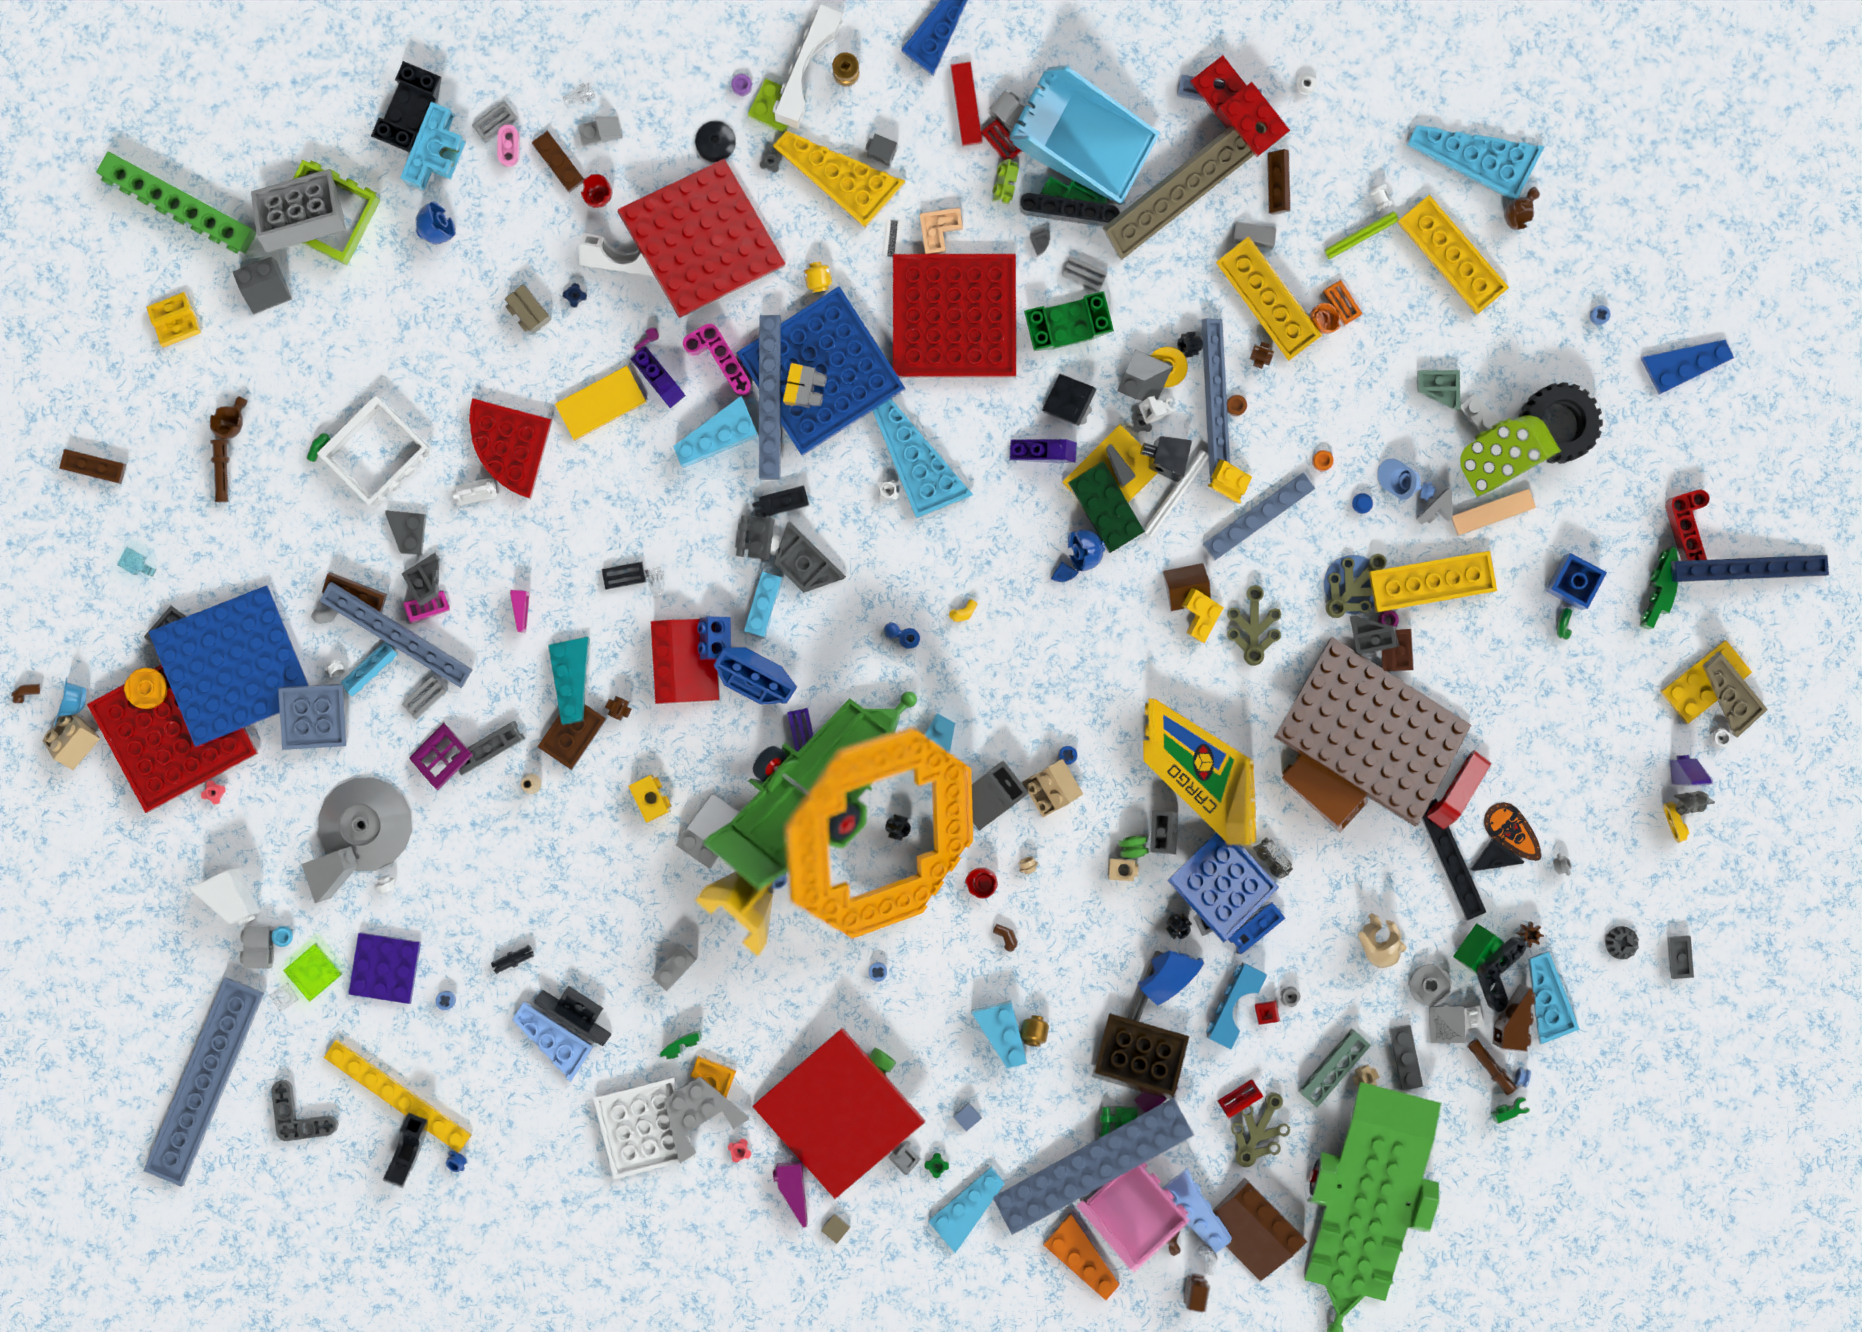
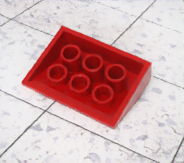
[650,619,719,704]

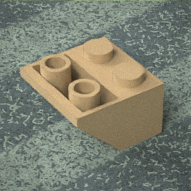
[42,714,100,770]
[1022,759,1083,817]

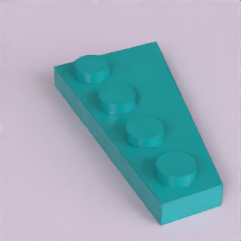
[548,637,590,725]

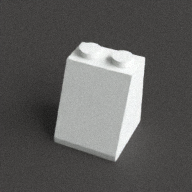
[190,868,260,926]

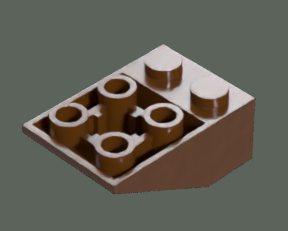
[1492,984,1535,1051]

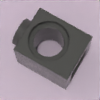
[865,134,898,166]

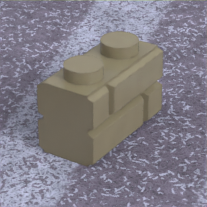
[505,284,551,334]

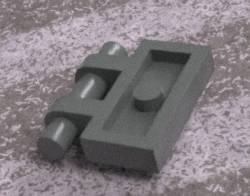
[735,515,775,560]

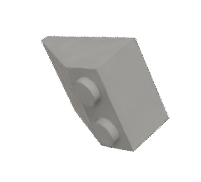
[676,793,739,869]

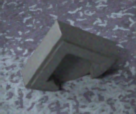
[1030,229,1050,257]

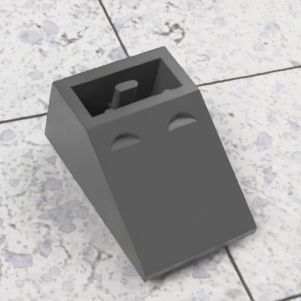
[972,760,1029,831]

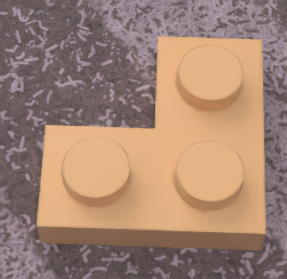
[919,208,963,254]

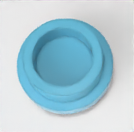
[272,926,293,947]

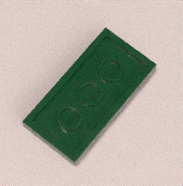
[1067,461,1145,553]

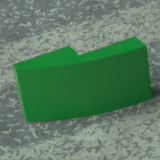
[660,1030,702,1059]

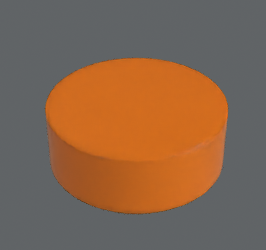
[1312,450,1334,471]

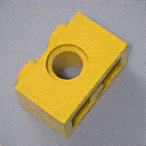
[628,775,672,823]

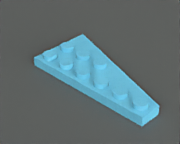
[1407,125,1545,200]
[873,399,973,519]

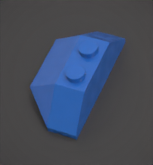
[714,647,797,705]

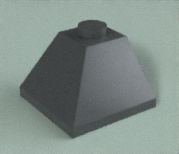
[1117,349,1173,401]

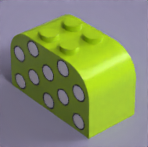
[1460,416,1561,497]

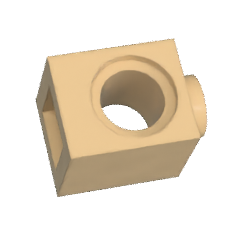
[1108,858,1139,881]

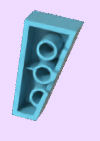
[673,396,759,468]

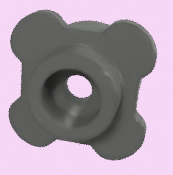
[759,150,782,173]
[1131,412,1152,433]

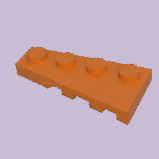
[1043,1212,1120,1300]

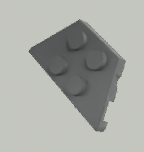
[774,521,846,593]

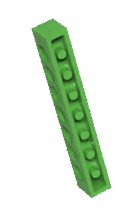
[96,151,257,254]

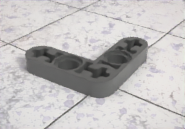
[271,1080,339,1141]

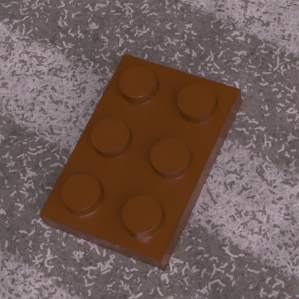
[537,704,607,770]

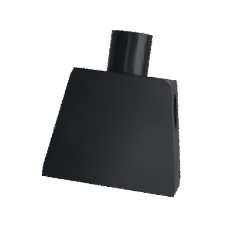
[1140,436,1192,482]

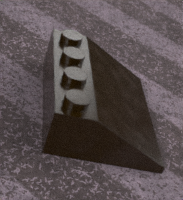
[1091,1013,1190,1099]

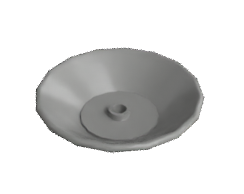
[318,778,412,871]

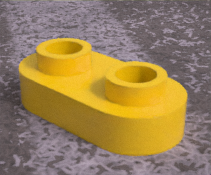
[1663,801,1689,843]

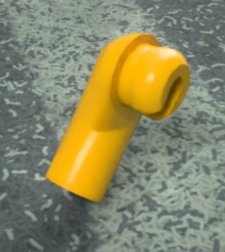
[949,599,978,622]

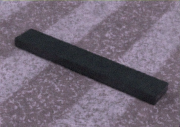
[1422,798,1486,920]

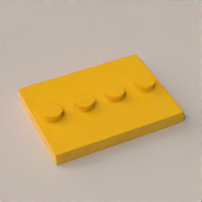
[1062,424,1157,503]

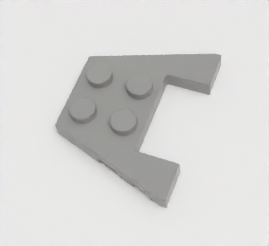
[664,1076,749,1163]

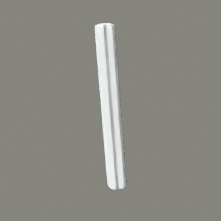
[1144,450,1209,537]

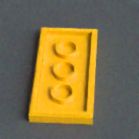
[555,366,647,441]

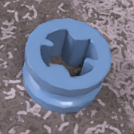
[1590,305,1611,325]
[869,962,887,982]
[436,991,456,1010]
[1514,1067,1531,1088]

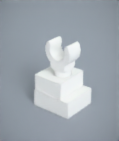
[1138,396,1176,424]

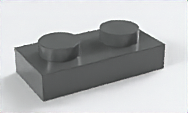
[1668,936,1694,979]

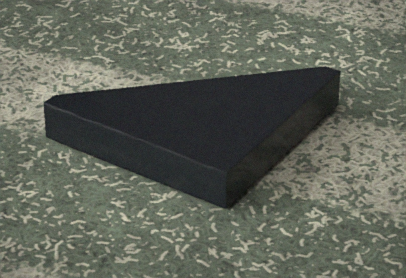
[1470,839,1525,871]

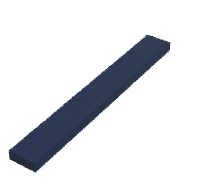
[1671,555,1829,582]

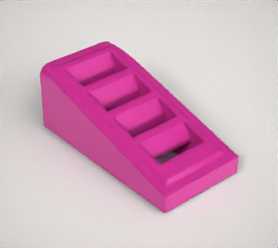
[403,590,450,624]
[510,590,530,633]

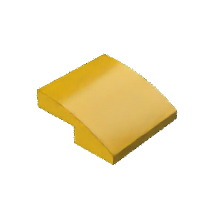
[146,292,201,348]

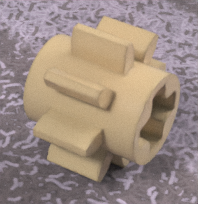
[1352,1064,1380,1087]

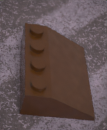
[1212,1178,1308,1282]

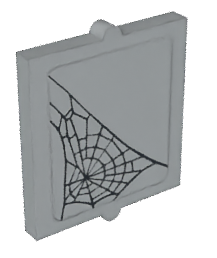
[1429,1004,1466,1045]

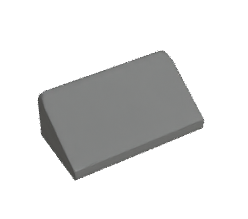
[1233,222,1276,248]

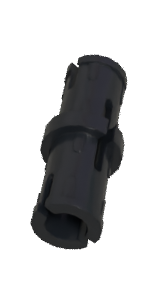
[491,945,534,974]

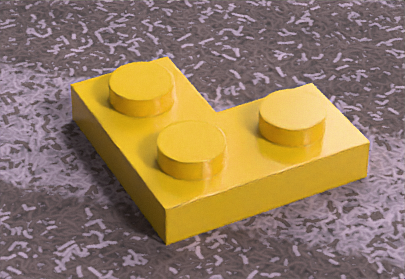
[1182,588,1224,644]

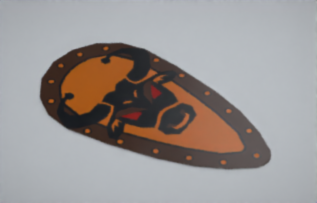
[1484,802,1542,861]

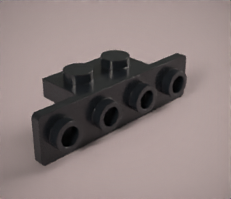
[534,986,612,1046]

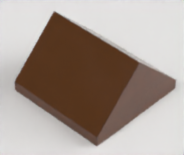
[1163,563,1211,611]

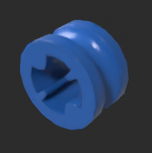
[1059,746,1078,764]

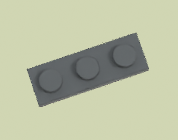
[1389,1025,1423,1091]

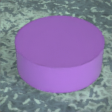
[731,74,752,96]

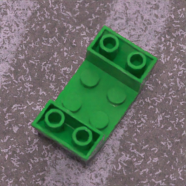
[1024,291,1114,351]

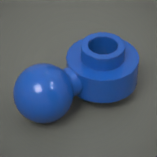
[883,622,920,649]

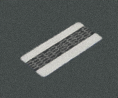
[883,220,903,257]

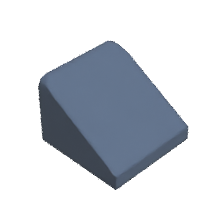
[953,1102,982,1132]

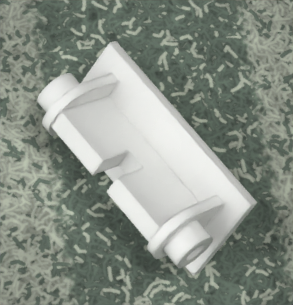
[452,477,498,506]

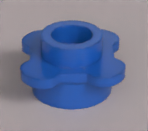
[446,1151,467,1172]

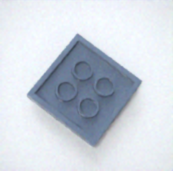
[278,684,346,750]

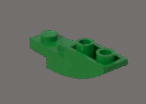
[1640,547,1678,629]

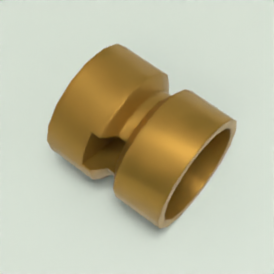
[832,52,860,87]

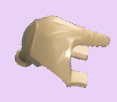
[1358,913,1407,968]

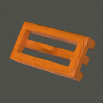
[1323,280,1362,326]

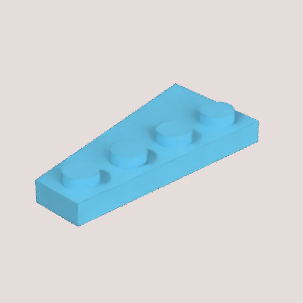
[1528,951,1580,1044]
[928,1166,1005,1253]

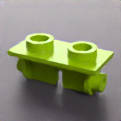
[992,159,1019,204]

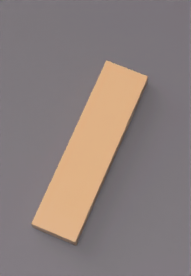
[1452,489,1536,536]

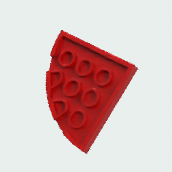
[469,398,553,499]

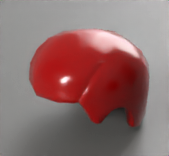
[581,174,613,208]
[965,867,998,899]

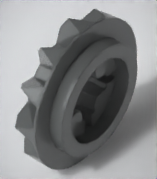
[1605,926,1639,959]

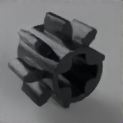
[1177,332,1203,357]
[885,814,911,841]
[1165,913,1192,939]

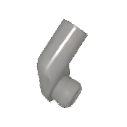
[311,607,338,624]

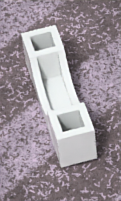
[579,233,654,277]

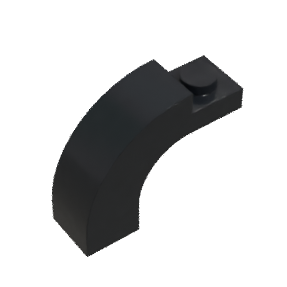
[383,1112,428,1188]

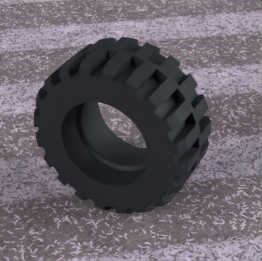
[1519,382,1603,464]

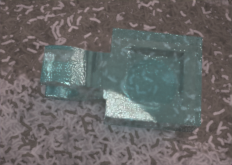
[117,547,157,577]

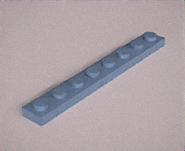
[759,315,781,480]
[1201,318,1230,483]
[320,582,473,688]

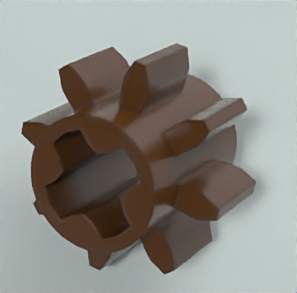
[1250,342,1274,369]
[605,696,632,721]
[1516,921,1544,948]

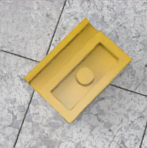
[1208,459,1252,504]

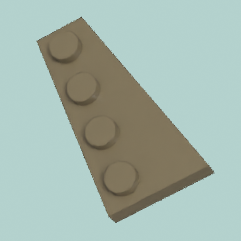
[1703,652,1768,738]

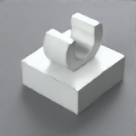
[1464,1005,1484,1030]

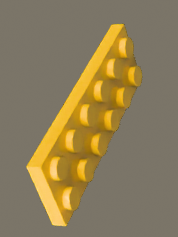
[1397,194,1509,315]
[1216,237,1323,361]
[1368,551,1498,613]

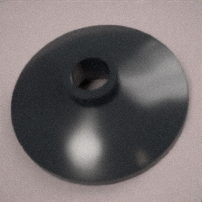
[695,121,736,162]

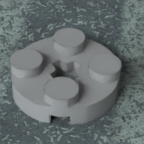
[1408,964,1452,1006]

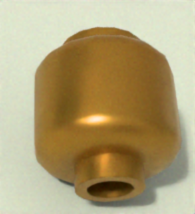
[1020,1015,1049,1047]

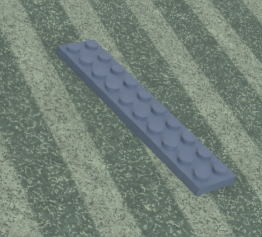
[143,977,265,1187]
[993,1098,1195,1235]

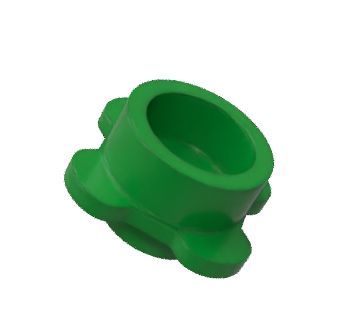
[924,1153,949,1178]

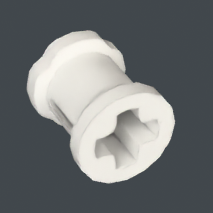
[1369,184,1394,211]

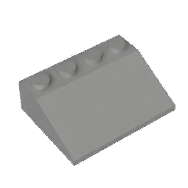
[251,169,346,253]

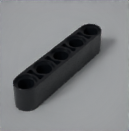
[1019,193,1120,227]

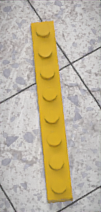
[323,1040,472,1153]

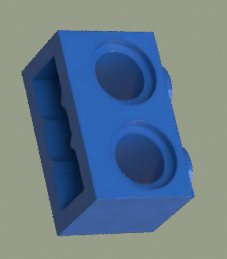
[698,616,731,659]

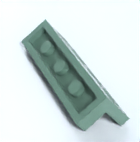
[1298,1028,1371,1108]

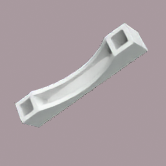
[773,4,843,129]

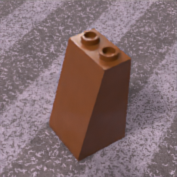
[1282,753,1368,833]

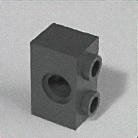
[1150,811,1178,855]

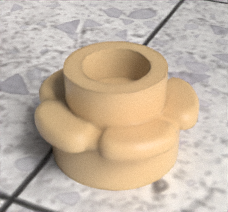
[1018,856,1038,874]

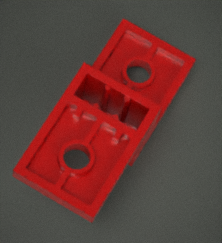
[1190,55,1290,157]

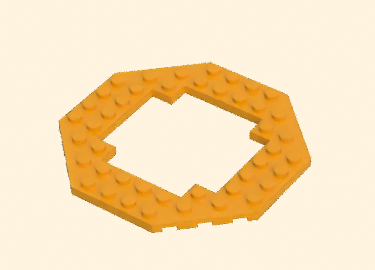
[785,727,973,939]

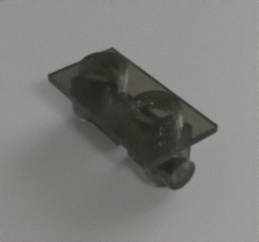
[1674,791,1715,815]
[1253,837,1293,879]

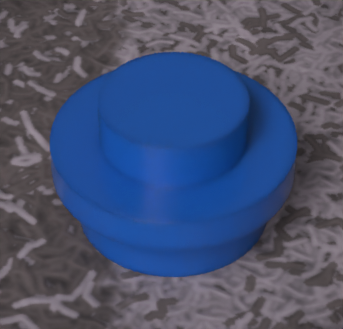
[1352,493,1373,514]

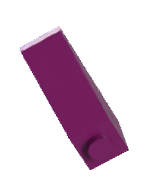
[773,1161,808,1228]

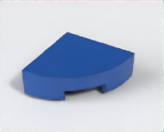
[1051,561,1079,582]

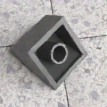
[233,257,292,314]

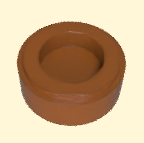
[1227,395,1247,416]

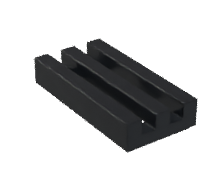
[602,562,646,590]

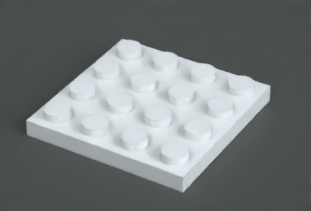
[593,1077,695,1179]

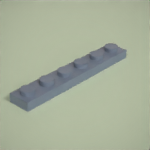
[1203,472,1315,561]

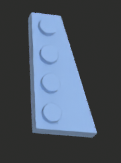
[512,1001,594,1082]

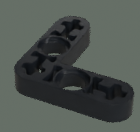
[1477,937,1527,1012]

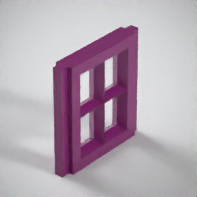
[409,723,473,790]

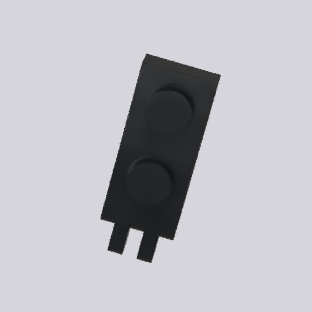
[752,485,810,517]

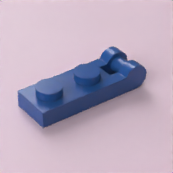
[1228,902,1286,954]

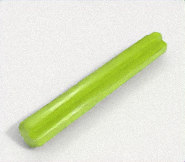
[1324,212,1399,259]

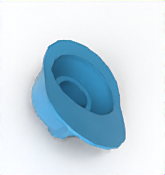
[54,677,87,726]

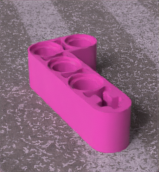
[683,324,752,397]

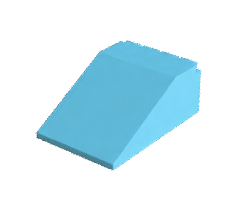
[1009,66,1160,204]

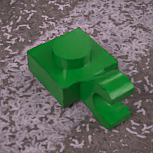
[1491,1097,1530,1124]

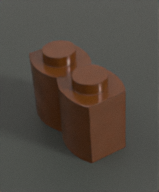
[1183,1273,1210,1313]

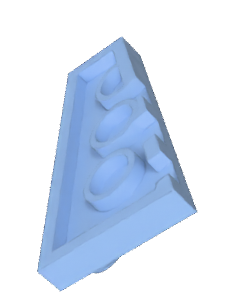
[1162,1168,1232,1253]

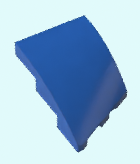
[1138,950,1204,1006]

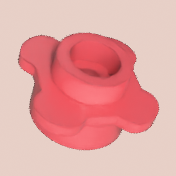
[201,780,226,804]
[728,1139,751,1163]

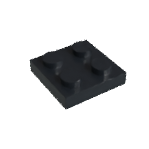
[1042,374,1097,426]

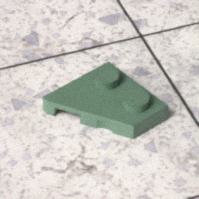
[1417,370,1461,411]

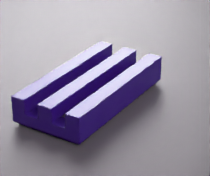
[787,708,814,752]

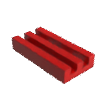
[981,119,1023,160]
[1217,1079,1264,1119]

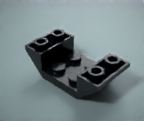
[371,61,442,153]

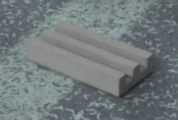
[472,101,518,143]
[1062,256,1108,292]
[402,676,447,719]

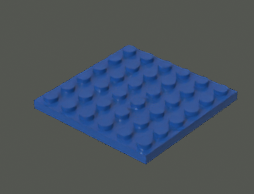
[736,286,906,456]
[149,585,309,747]

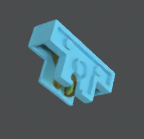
[400,102,466,191]

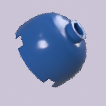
[415,202,456,244]
[1068,530,1105,572]

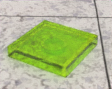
[283,943,343,1002]

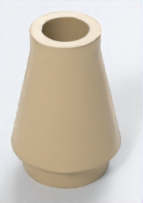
[521,774,541,794]

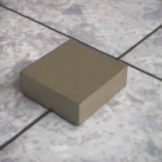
[821,1213,850,1244]

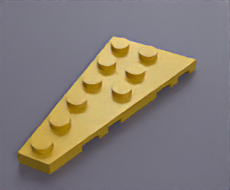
[773,131,905,228]

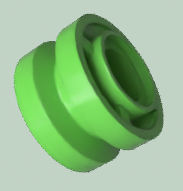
[1118,835,1149,859]

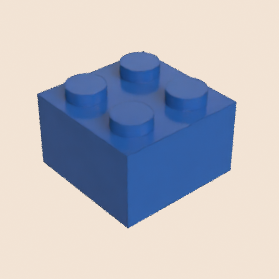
[1545,553,1607,610]

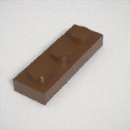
[531,130,584,193]
[1267,149,1290,215]
[59,449,127,484]
[322,572,387,613]

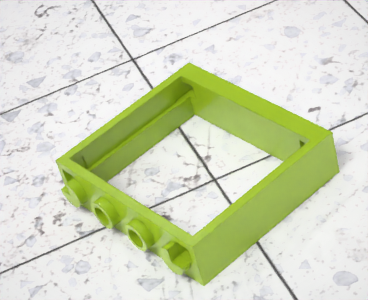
[292,160,381,266]

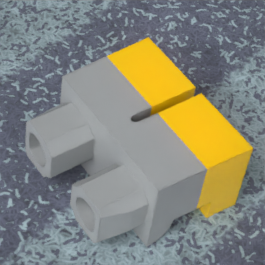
[783,363,827,408]

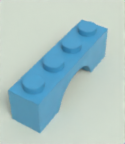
[1206,962,1267,1050]

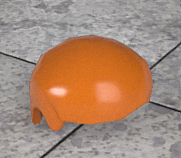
[1310,303,1341,334]

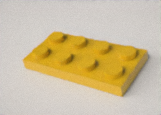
[1660,640,1752,724]

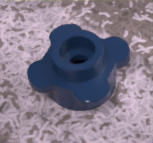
[562,283,587,308]

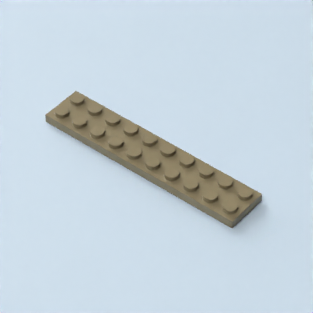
[1102,122,1266,260]

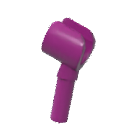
[633,327,659,351]

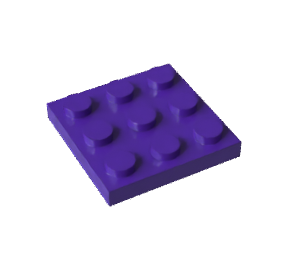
[348,932,421,1004]

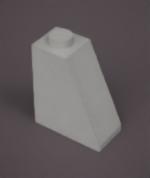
[301,847,358,903]

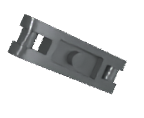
[451,721,526,776]

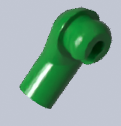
[306,433,331,462]
[1557,608,1573,640]

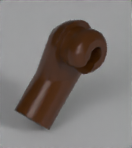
[11,684,40,703]
[993,923,1018,952]

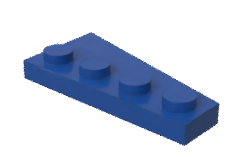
[901,0,968,77]
[1641,340,1734,394]

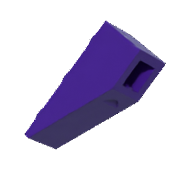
[630,346,686,408]
[1010,439,1077,463]

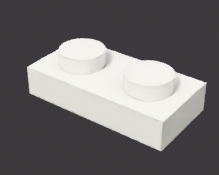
[1460,393,1500,433]

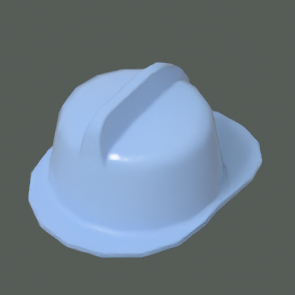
[1377,458,1422,500]

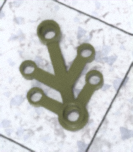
[1326,554,1387,618]
[1227,585,1281,666]
[1231,1092,1290,1167]

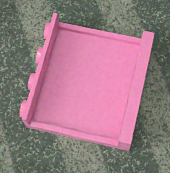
[1077,1163,1190,1272]

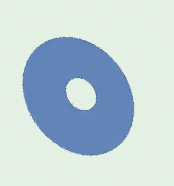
[1324,555,1376,614]

